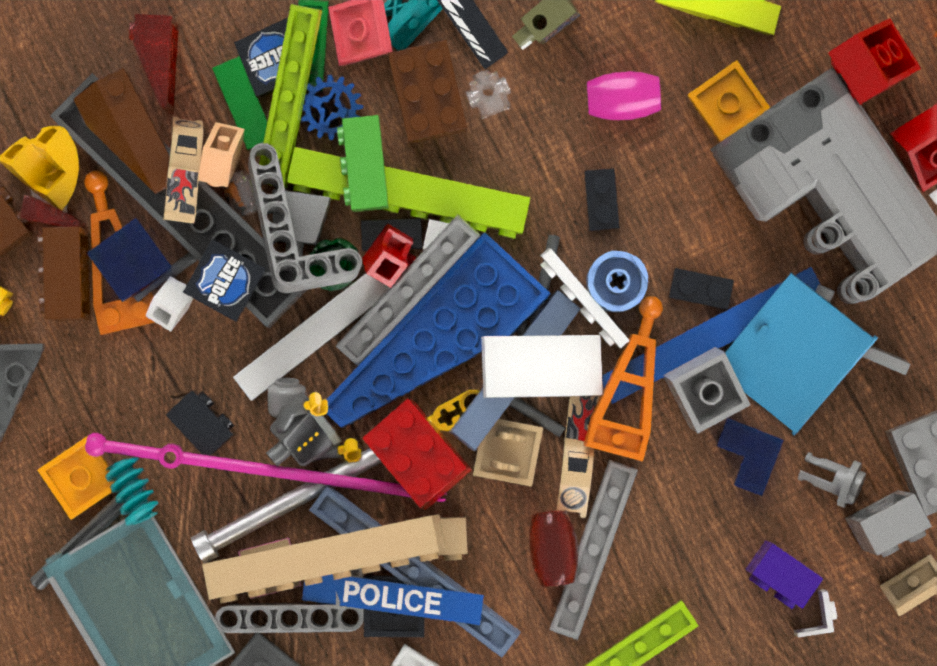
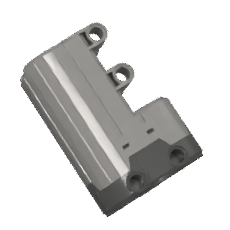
[710,67,937,304]

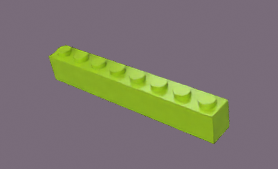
[287,147,530,239]

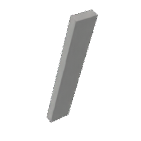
[336,214,480,366]
[549,460,638,640]

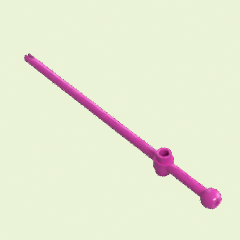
[85,433,447,502]

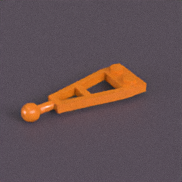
[84,170,156,335]
[583,296,663,461]

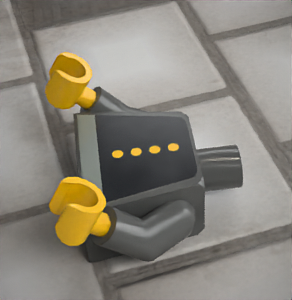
[266,392,361,467]

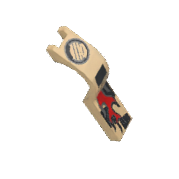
[163,117,203,224]
[556,396,600,518]

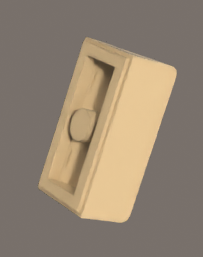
[880,554,937,616]

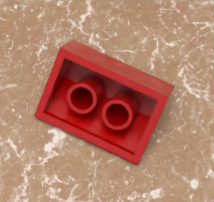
[890,104,937,192]

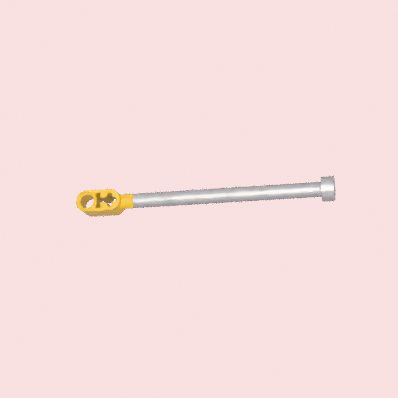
[191,390,479,563]

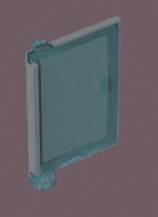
[42,517,235,666]

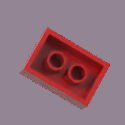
[828,18,921,105]
[362,398,472,509]

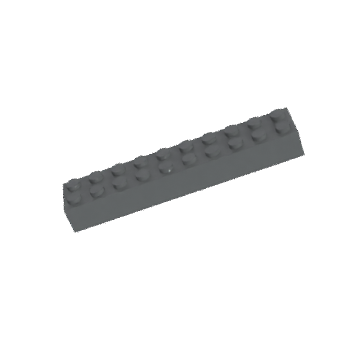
[50,73,307,328]

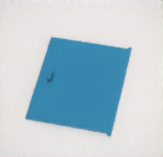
[725,273,878,436]

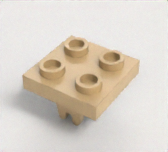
[473,419,543,487]

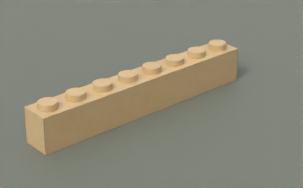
[202,514,447,604]

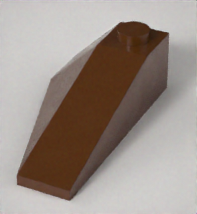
[73,68,170,194]

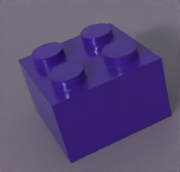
[745,540,823,609]

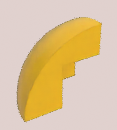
[0,126,79,211]

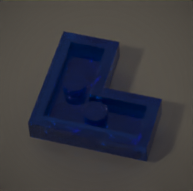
[716,418,784,496]

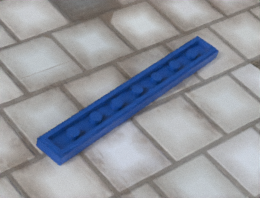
[602,267,821,404]

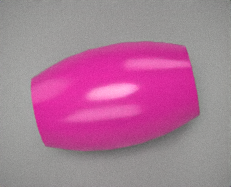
[587,71,661,120]

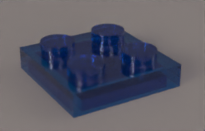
[87,218,172,302]

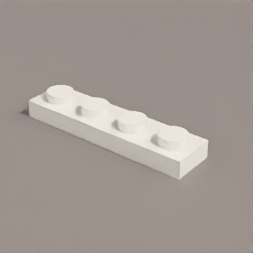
[540,248,630,348]

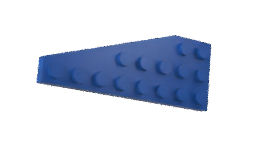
[326,232,551,428]

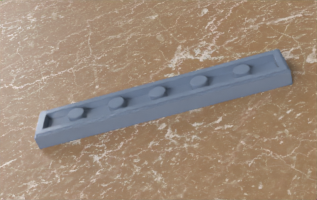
[449,290,581,451]

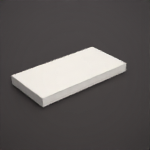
[481,335,603,398]

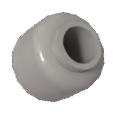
[268,378,307,418]

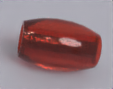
[529,510,579,587]

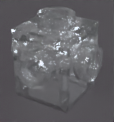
[465,70,511,119]

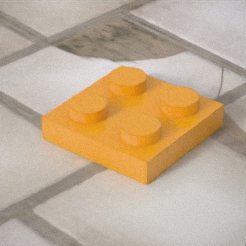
[687,60,770,142]
[37,436,114,520]

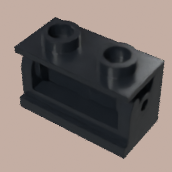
[166,390,236,456]

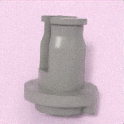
[798,452,866,508]

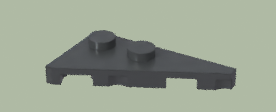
[0,343,45,443]

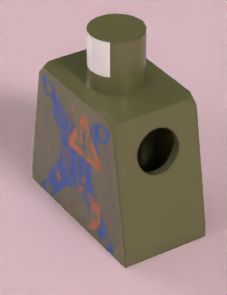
[512,0,581,50]

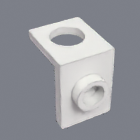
[794,589,837,637]

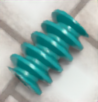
[105,457,159,526]

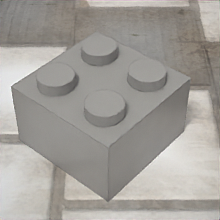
[663,347,750,434]

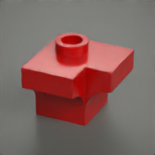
[362,223,416,288]

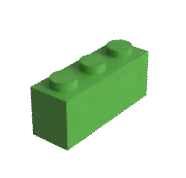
[337,115,389,212]

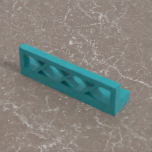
[384,0,443,51]

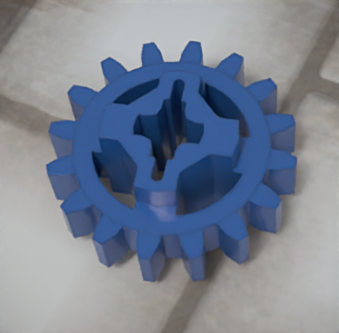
[301,75,364,140]

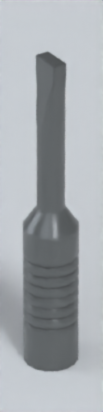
[134,252,197,302]

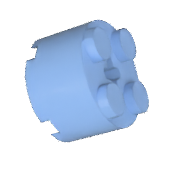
[586,251,648,313]

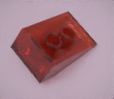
[129,14,179,114]

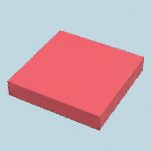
[328,0,393,66]

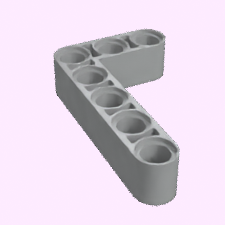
[248,143,362,293]
[215,568,364,633]

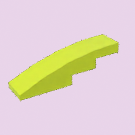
[655,0,781,35]

